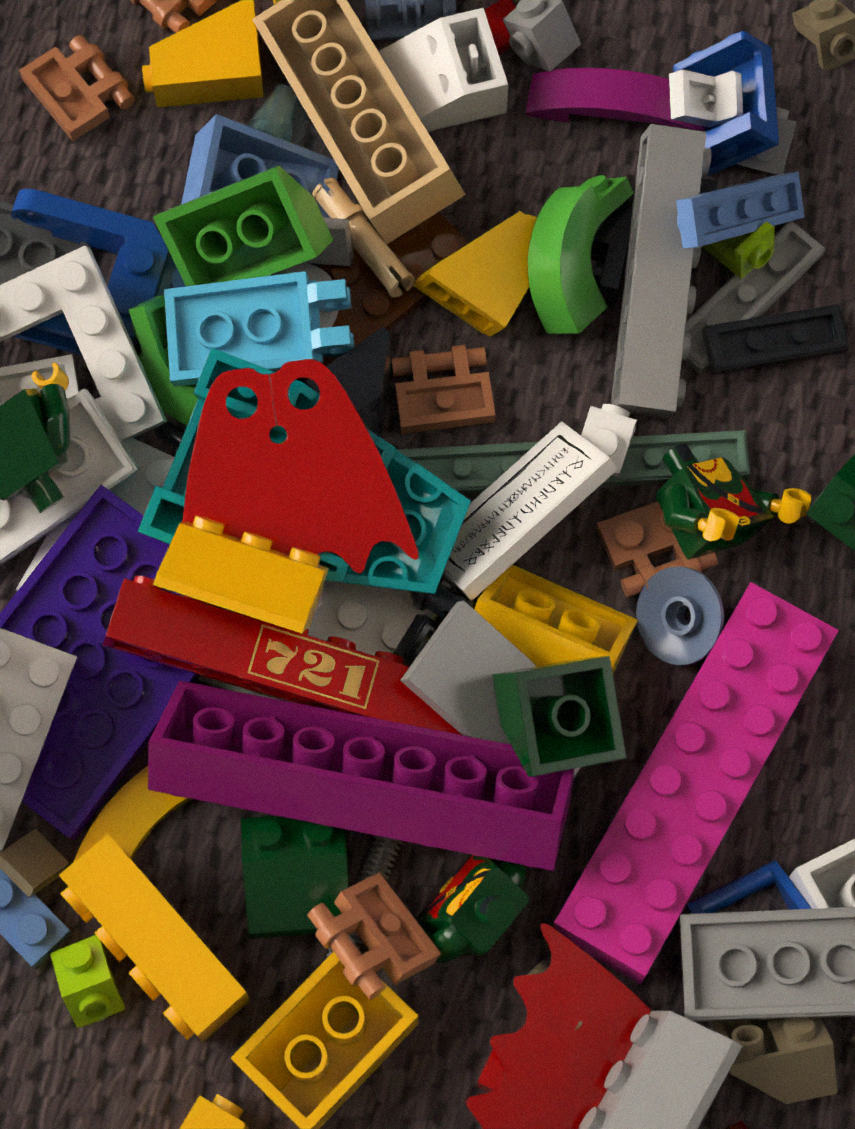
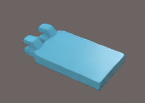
[164,271,355,387]

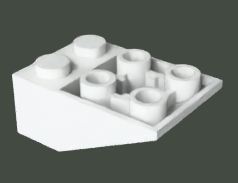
[378,8,508,132]

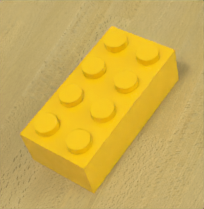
[59,833,250,1043]

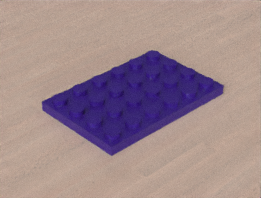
[0,484,231,840]

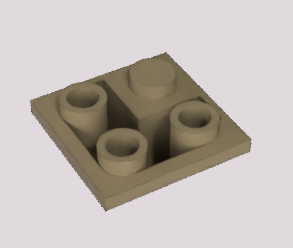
[709,1018,838,1104]

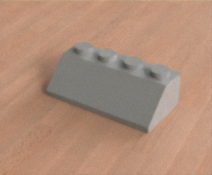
[579,1011,742,1129]

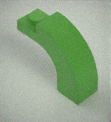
[528,175,634,334]
[128,295,198,425]

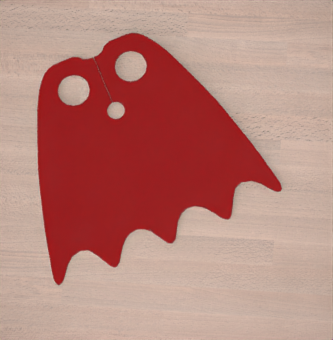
[182,359,418,574]
[466,923,652,1129]

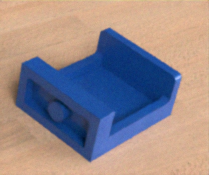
[673,31,779,176]

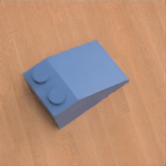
[181,114,339,218]

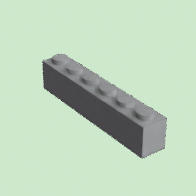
[611,124,711,418]

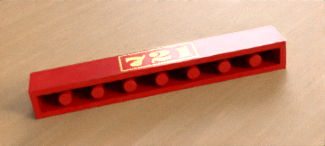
[103,576,462,735]

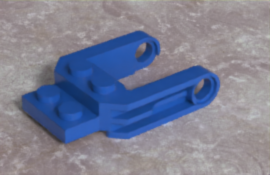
[11,189,186,356]

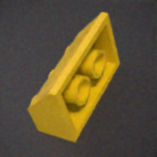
[153,516,329,633]
[474,565,638,674]
[231,952,419,1129]

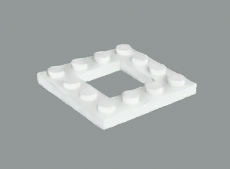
[0,245,167,442]

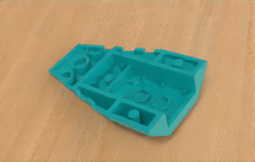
[137,347,471,594]

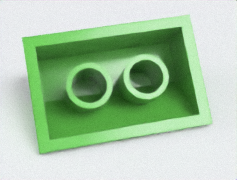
[153,166,333,286]

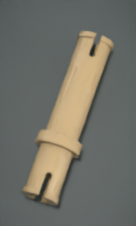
[312,178,415,297]

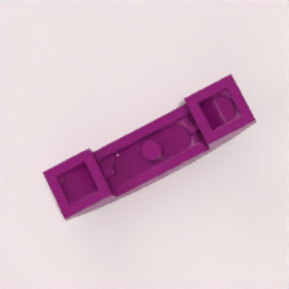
[525,68,706,132]

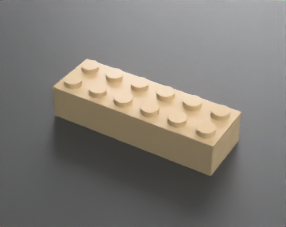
[252,0,466,244]

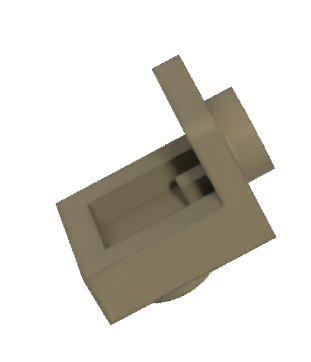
[792,0,855,71]

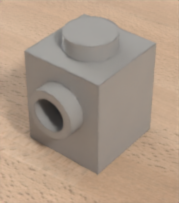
[503,0,581,72]

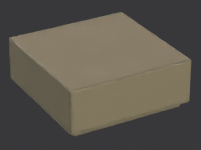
[0,829,69,898]

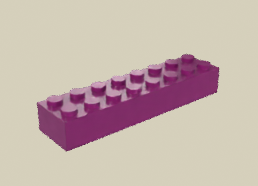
[148,680,575,871]

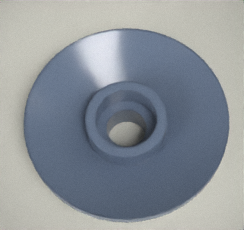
[636,566,724,665]

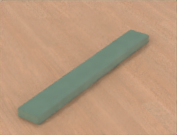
[397,430,750,495]

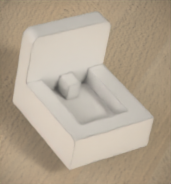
[669,69,743,127]
[581,404,637,477]

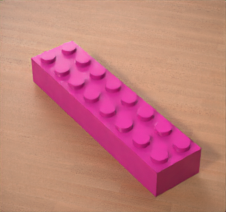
[553,582,839,985]

